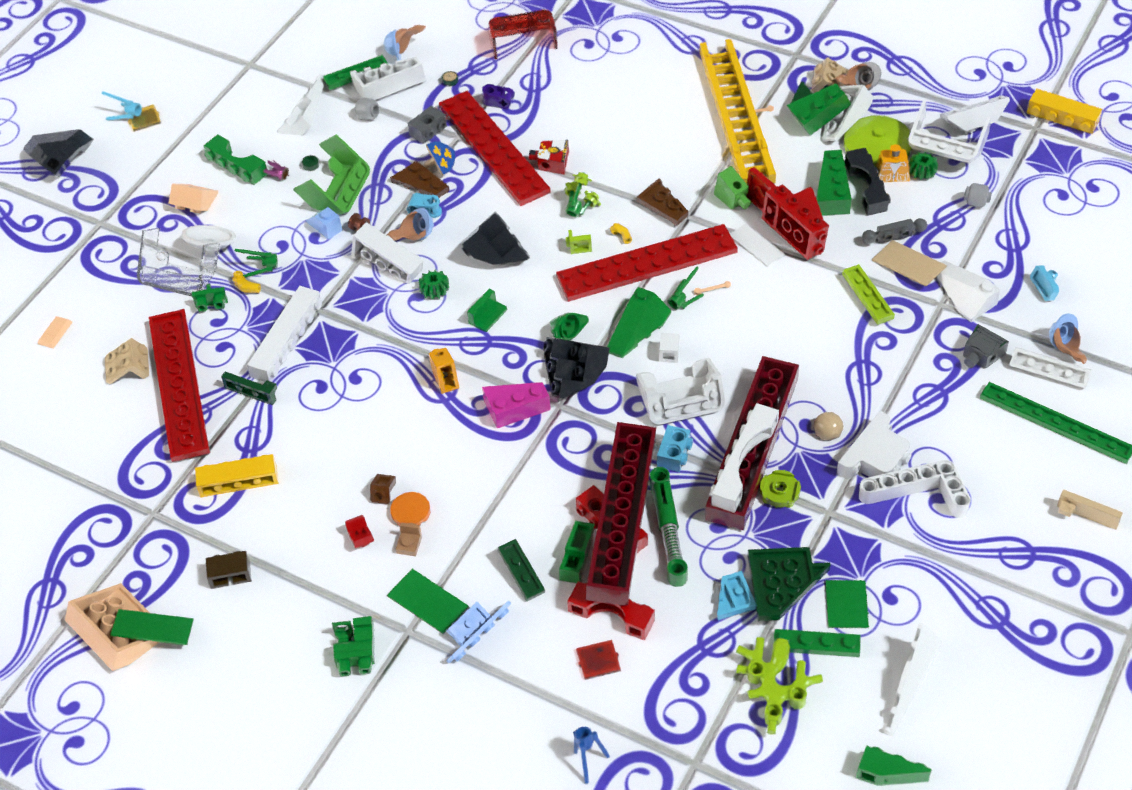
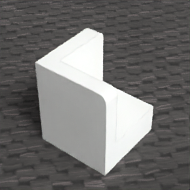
[659,333,680,363]

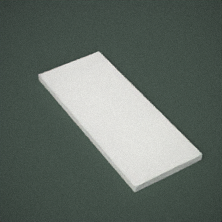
[730,223,785,267]

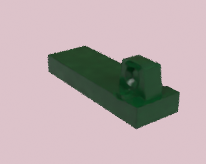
[221,371,277,405]
[498,539,545,602]

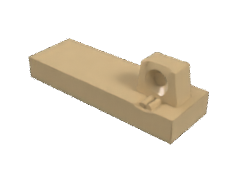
[1057,489,1123,530]

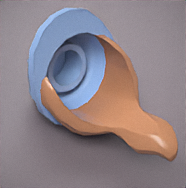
[384,25,426,60]
[387,208,434,241]
[1049,313,1087,364]

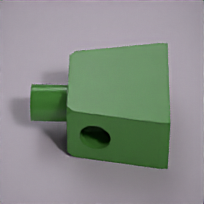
[714,166,751,210]

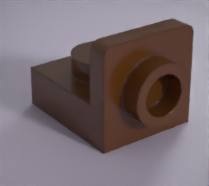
[370,474,396,504]

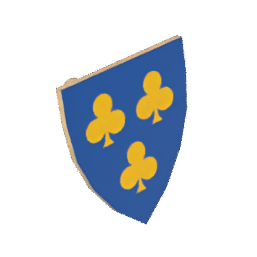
[424,141,455,175]

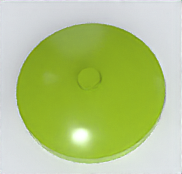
[844,115,913,167]

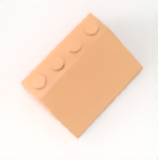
[65,583,159,671]

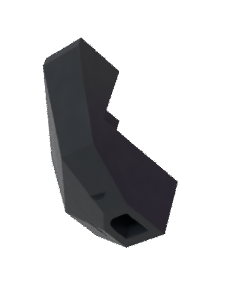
[23,129,94,177]
[543,337,610,398]

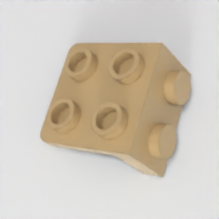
[811,57,849,93]
[105,338,149,384]

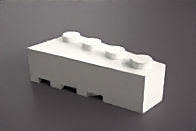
[350,57,426,100]

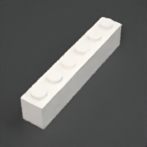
[247,286,322,381]

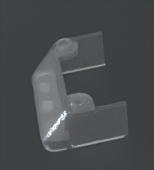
[137,228,220,297]

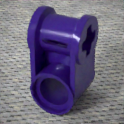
[482,84,515,109]

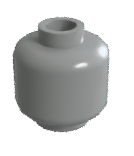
[355,98,380,120]
[964,183,992,208]

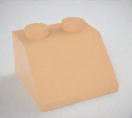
[169,183,219,213]

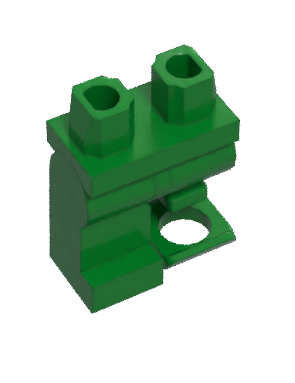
[332,616,375,677]

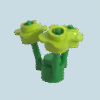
[564,172,601,217]

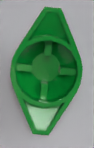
[550,312,589,340]

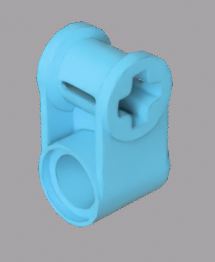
[407,193,442,218]

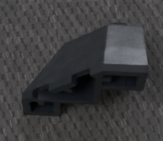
[462,211,530,265]

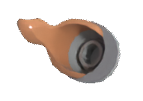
[835,62,882,90]

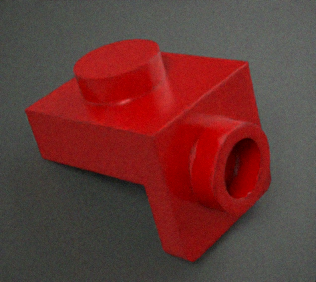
[345,515,374,549]

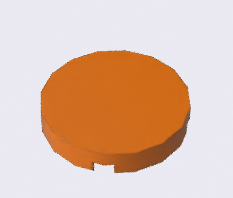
[390,492,431,526]

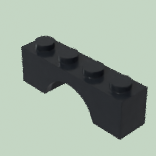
[844,147,891,216]

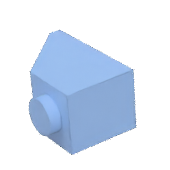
[306,207,342,239]

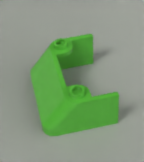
[293,134,370,215]

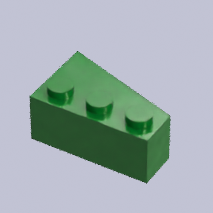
[786,83,851,136]

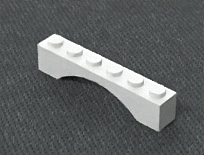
[709,403,779,513]

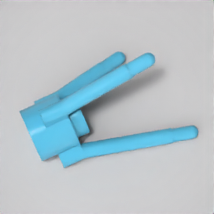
[102,91,142,120]

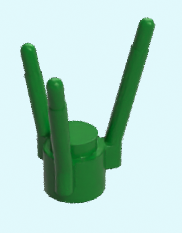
[234,249,278,278]
[667,266,704,310]

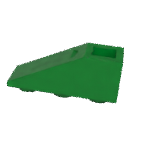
[856,745,932,786]

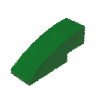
[559,520,595,583]

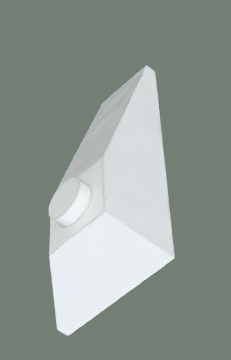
[822,85,874,141]
[936,260,1001,322]

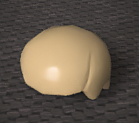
[813,412,844,440]

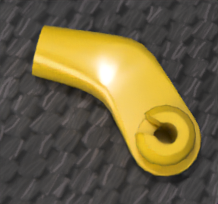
[232,270,261,293]

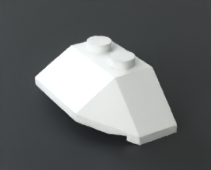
[939,96,1010,133]

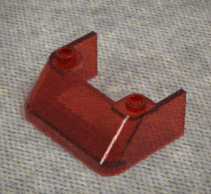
[487,9,558,59]

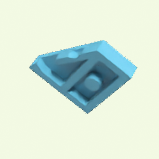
[717,571,756,620]

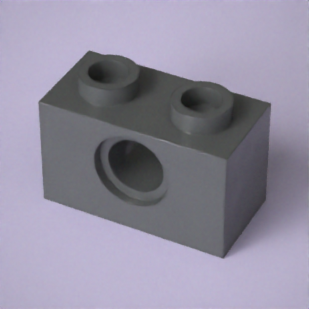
[407,105,447,144]

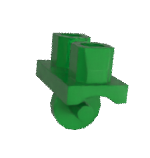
[192,283,228,312]

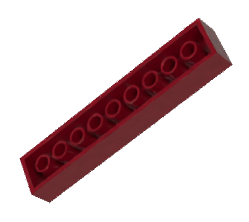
[705,356,799,530]
[586,422,657,606]

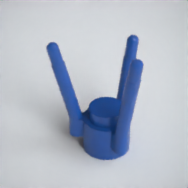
[573,726,610,784]

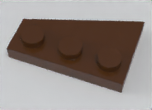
[390,160,450,198]
[637,178,688,226]

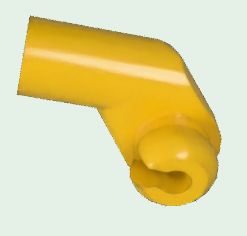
[610,223,632,244]

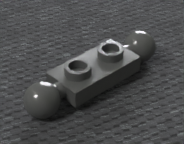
[862,218,927,244]

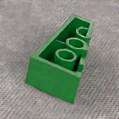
[817,149,852,216]

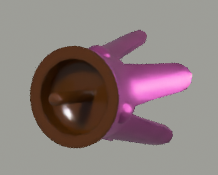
[263,160,290,180]

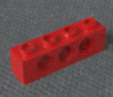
[576,485,648,553]

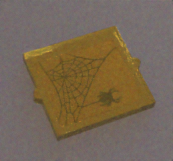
[126,104,161,132]

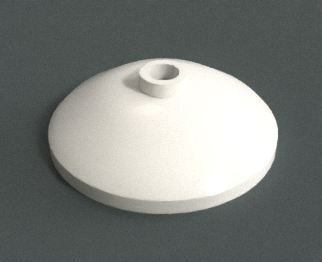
[182,225,236,252]

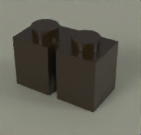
[205,550,252,589]

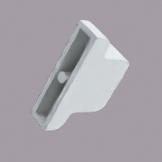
[837,411,911,479]

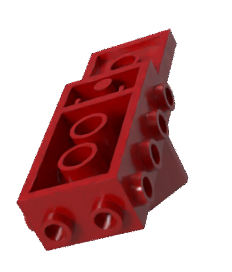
[747,167,829,260]

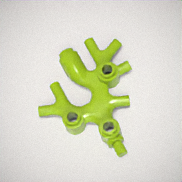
[736,637,823,735]

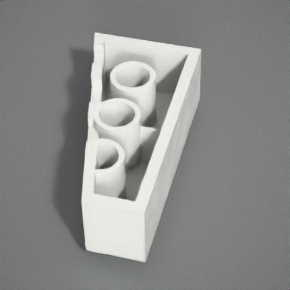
[351,222,424,284]

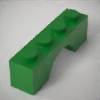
[203,134,267,185]

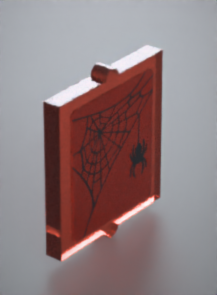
[576,640,621,680]

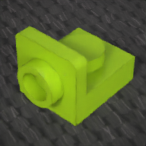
[565,230,592,254]

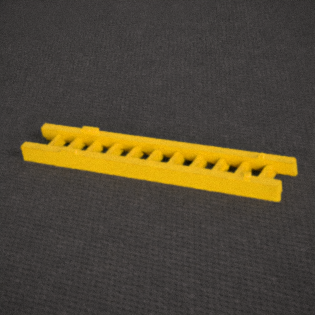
[699,39,776,184]

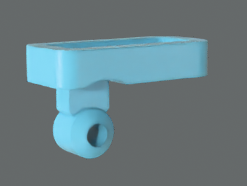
[1030,265,1059,301]

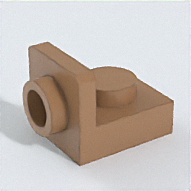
[396,523,422,557]

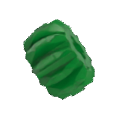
[908,152,938,180]
[419,269,449,300]

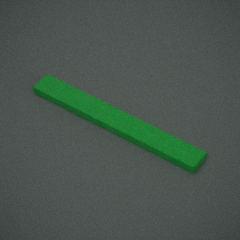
[980,382,1132,464]

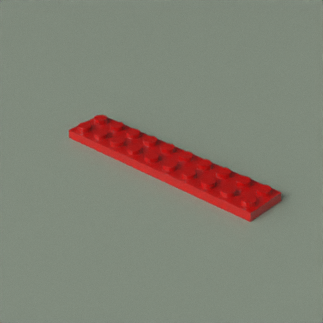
[438,90,551,206]
[556,224,738,302]
[148,309,210,462]

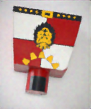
[529,139,569,175]

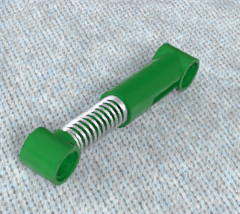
[650,467,688,587]

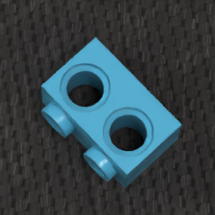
[657,425,693,472]

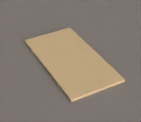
[872,240,947,286]

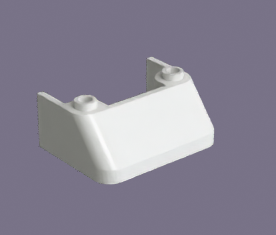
[909,100,991,163]

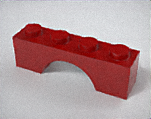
[567,581,655,641]

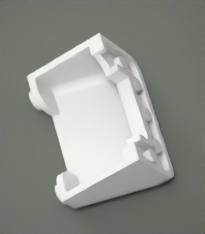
[636,358,725,425]

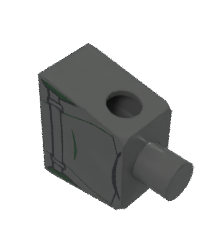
[963,324,1009,368]

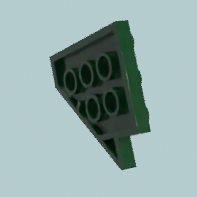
[747,547,831,621]

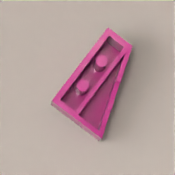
[482,382,551,429]

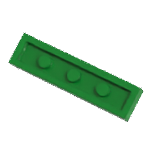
[323,55,389,90]
[774,629,861,658]

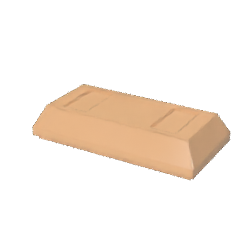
[38,316,73,349]

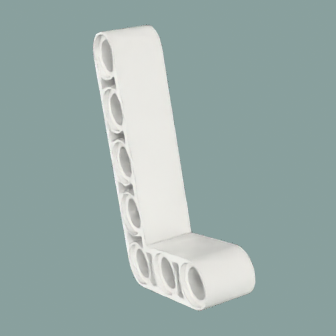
[859,460,971,518]

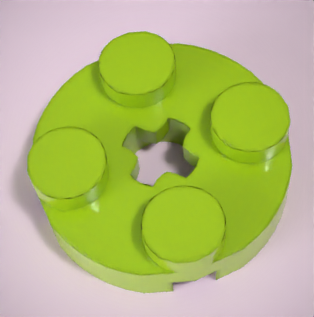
[760,470,801,508]

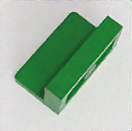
[467,288,507,332]

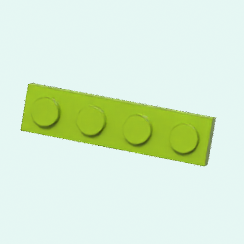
[842,264,895,325]

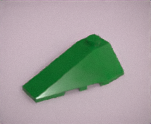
[607,287,672,358]

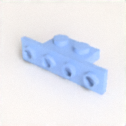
[446,600,511,663]

